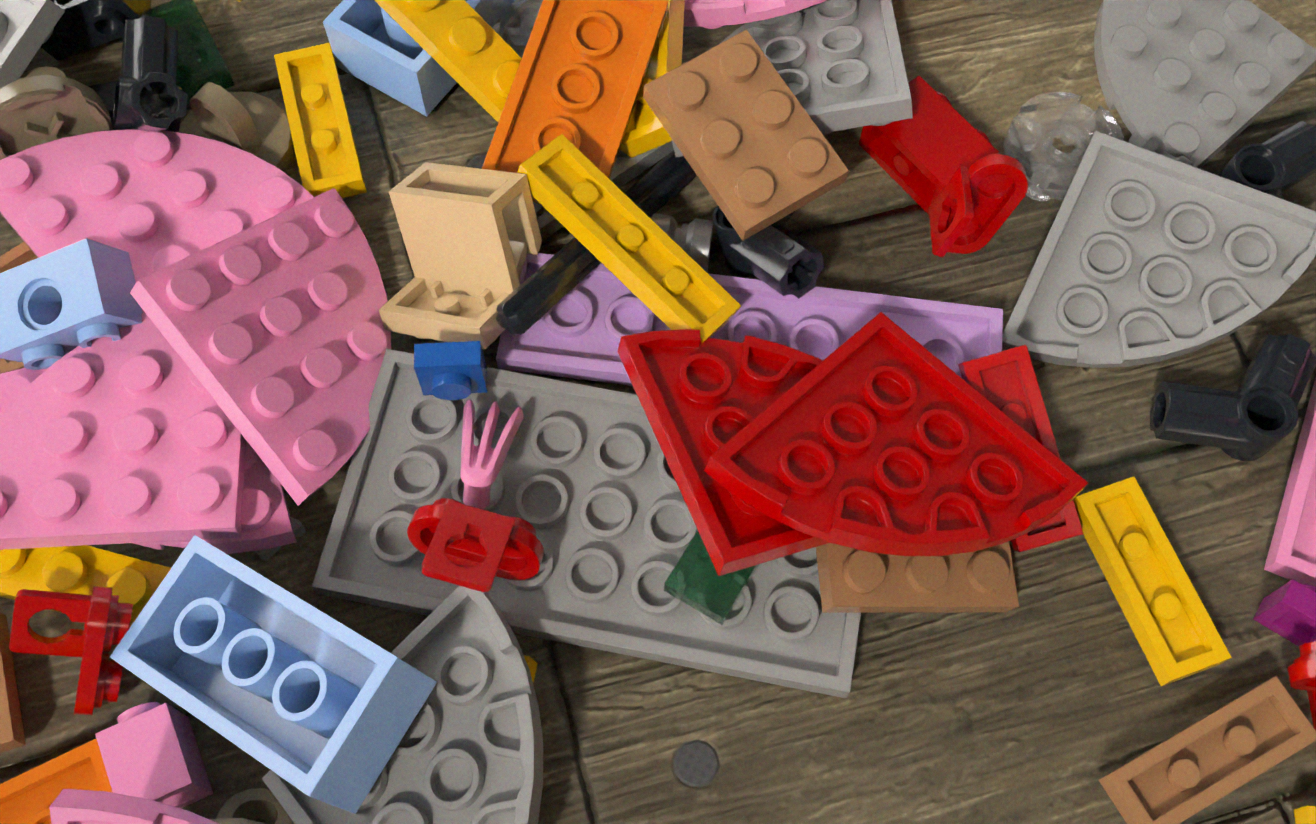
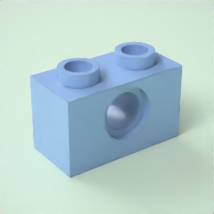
[0,238,143,370]

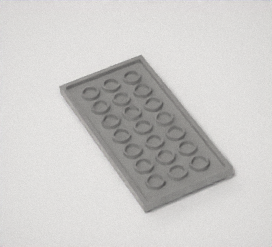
[312,349,861,698]

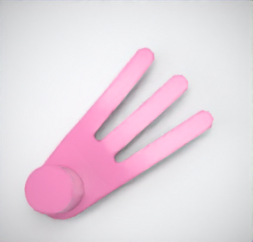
[460,399,524,509]

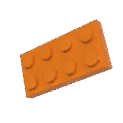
[482,0,669,204]

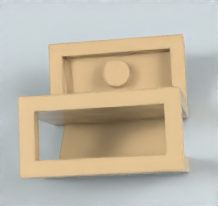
[379,162,542,349]

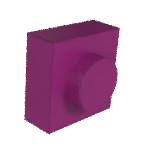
[1253,579,1316,646]

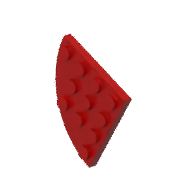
[704,312,1088,556]
[617,329,830,576]

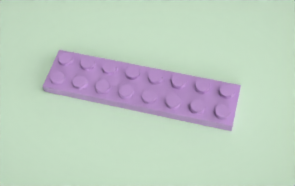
[496,253,1003,386]

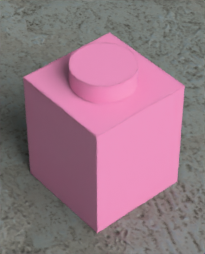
[95,702,213,809]

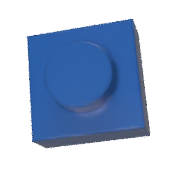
[414,341,487,400]

